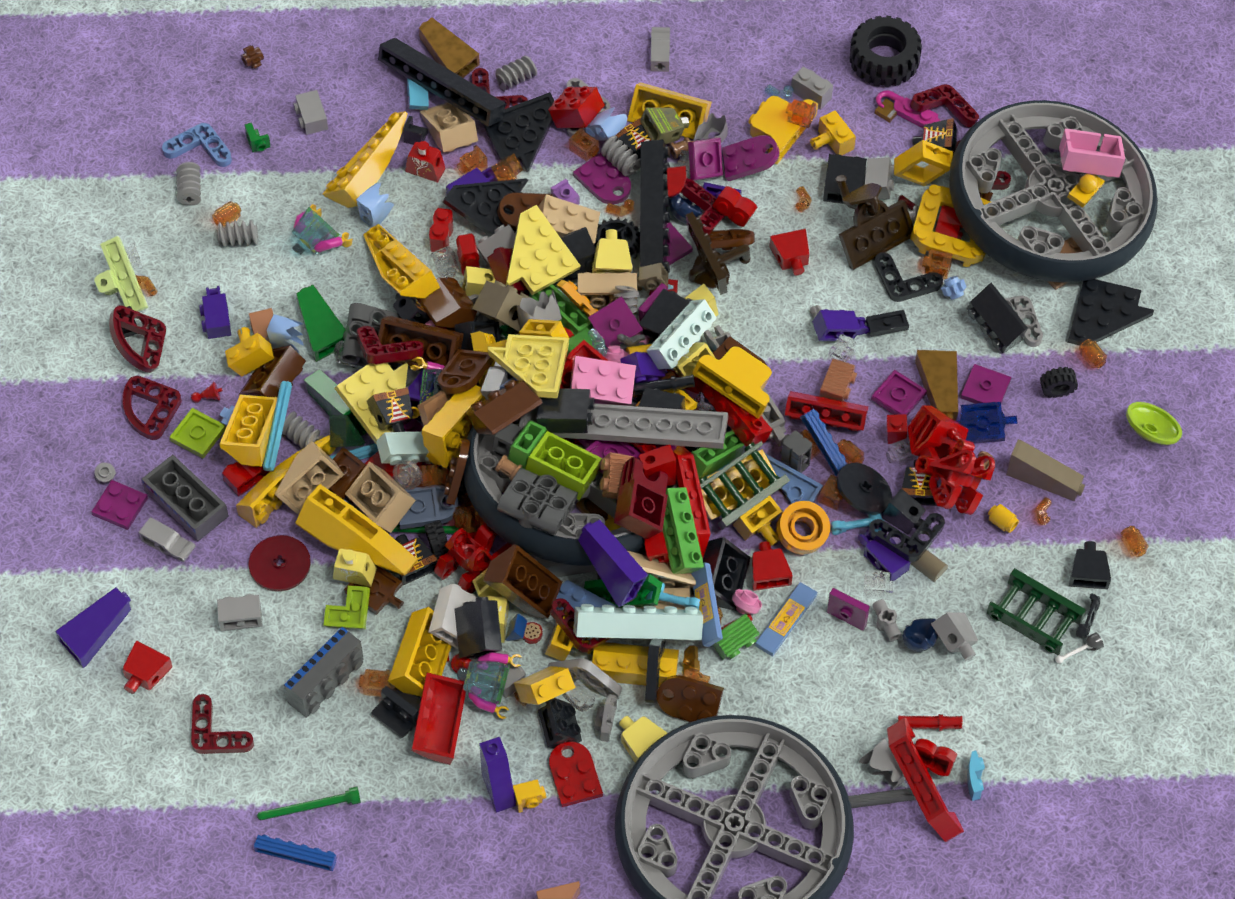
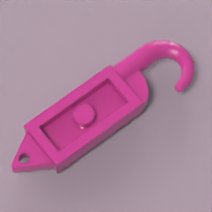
[876,90,940,128]

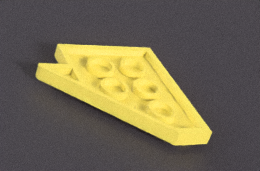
[506,205,581,295]
[488,334,569,398]
[334,363,408,445]

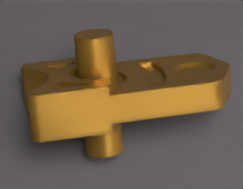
[683,645,700,677]

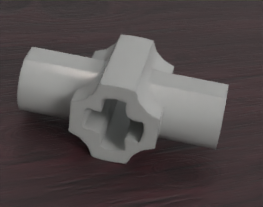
[872,599,902,641]

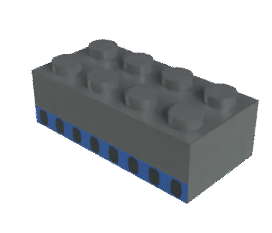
[142,454,229,541]
[284,627,364,718]

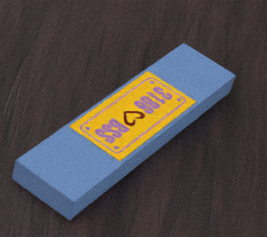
[691,562,723,647]
[755,582,818,657]

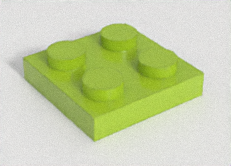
[169,408,226,459]

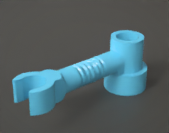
[831,514,885,535]
[646,583,700,610]

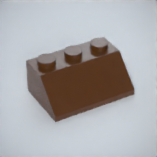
[415,277,477,328]
[239,345,306,398]
[466,379,543,435]

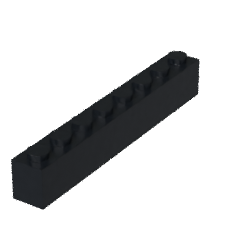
[378,38,506,127]
[640,139,670,273]

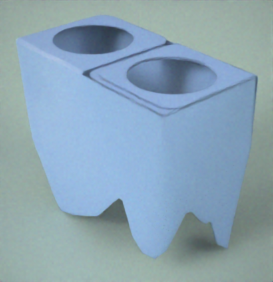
[583,107,627,140]
[356,182,394,227]
[266,314,304,353]

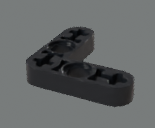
[874,252,943,302]
[869,513,945,562]
[645,639,666,705]

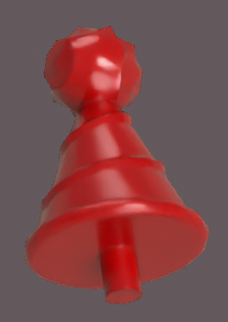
[191,382,223,403]
[451,654,474,674]

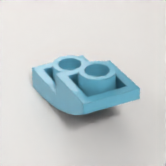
[407,79,429,110]
[967,750,985,801]

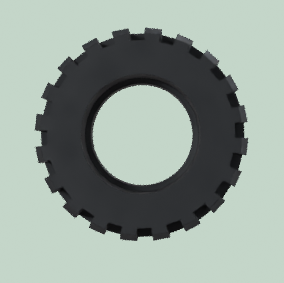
[849,15,922,87]

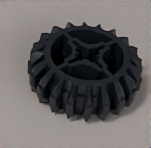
[594,217,640,259]

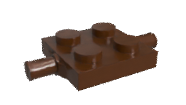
[344,565,404,615]

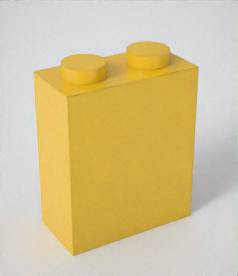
[514,666,576,705]

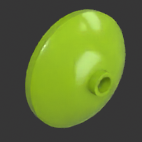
[1126,402,1182,445]

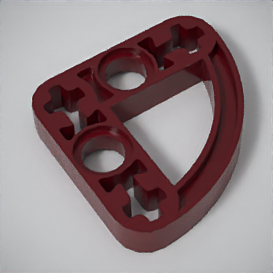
[109,305,166,373]
[123,376,182,440]

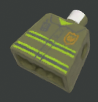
[640,108,689,144]

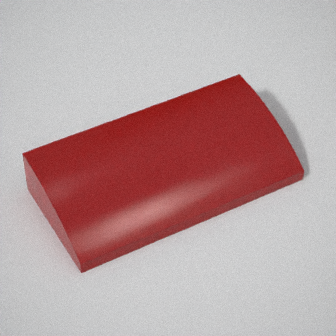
[411,672,468,765]

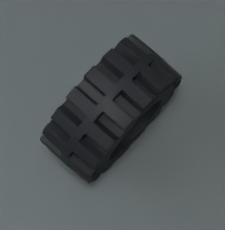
[1040,367,1078,398]
[424,520,449,559]

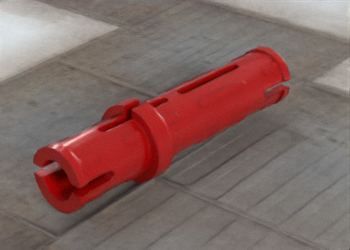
[898,714,963,731]

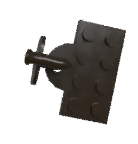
[835,175,913,270]
[686,212,750,295]

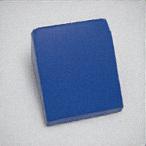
[505,614,528,641]

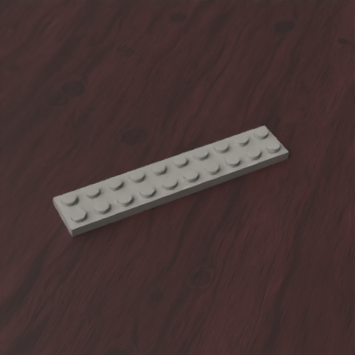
[519,404,728,449]

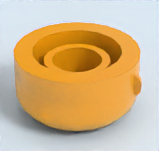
[776,501,830,555]

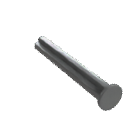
[848,788,916,808]

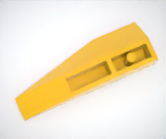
[323,111,408,208]
[363,224,440,298]
[236,434,337,528]
[295,484,418,576]

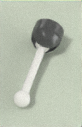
[1055,632,1104,664]

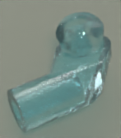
[765,84,794,99]
[588,329,607,356]

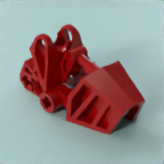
[907,405,995,515]
[434,519,512,594]

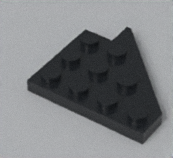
[482,92,554,172]
[442,178,529,236]
[1067,279,1154,347]

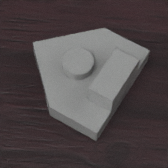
[594,694,617,742]

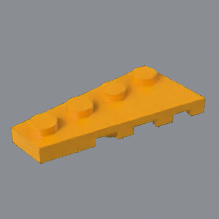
[556,280,599,317]

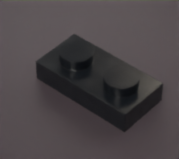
[866,310,909,337]

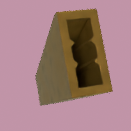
[419,17,480,78]
[915,350,958,421]

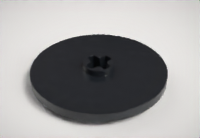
[837,463,892,515]

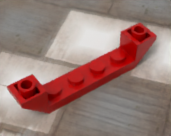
[673,446,711,558]
[887,718,964,842]

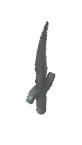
[617,334,646,350]

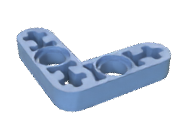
[162,123,232,167]

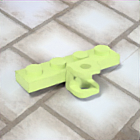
[94,236,148,312]

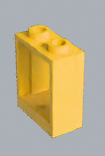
[894,140,953,186]

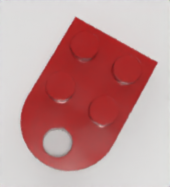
[549,742,603,807]

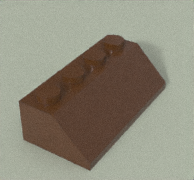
[378,316,464,370]
[483,545,563,619]

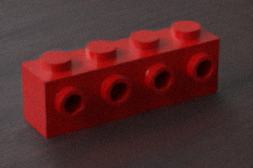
[701,383,773,447]
[785,391,869,431]

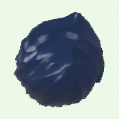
[669,194,702,224]
[902,618,938,652]

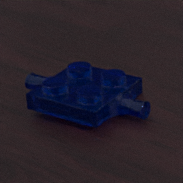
[957,402,1017,444]

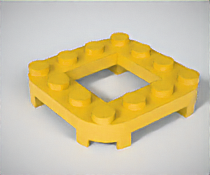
[910,184,991,267]

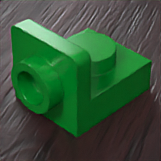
[244,122,270,153]

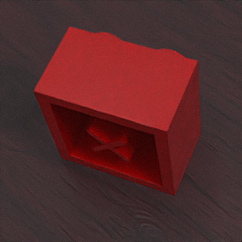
[548,86,605,128]

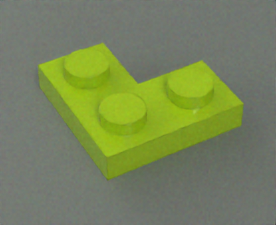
[323,586,370,629]

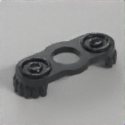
[1076,593,1100,638]

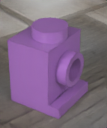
[551,179,580,205]

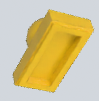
[1067,174,1105,208]

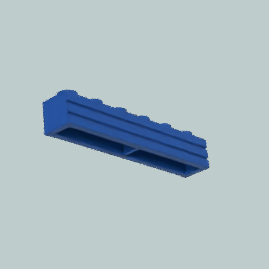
[800,409,847,478]
[254,834,337,871]

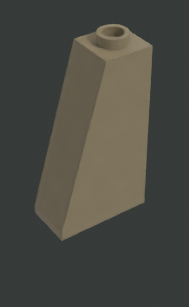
[1006,439,1085,502]

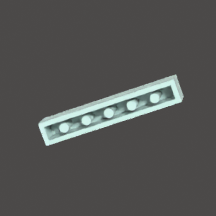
[573,604,703,640]

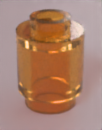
[212,201,241,227]
[1079,339,1107,368]
[837,439,865,464]
[1120,526,1149,557]

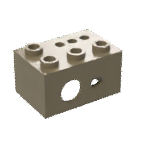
[472,281,531,335]

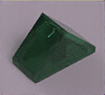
[329,415,366,447]

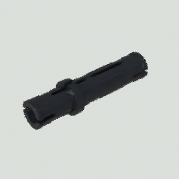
[633,374,695,396]

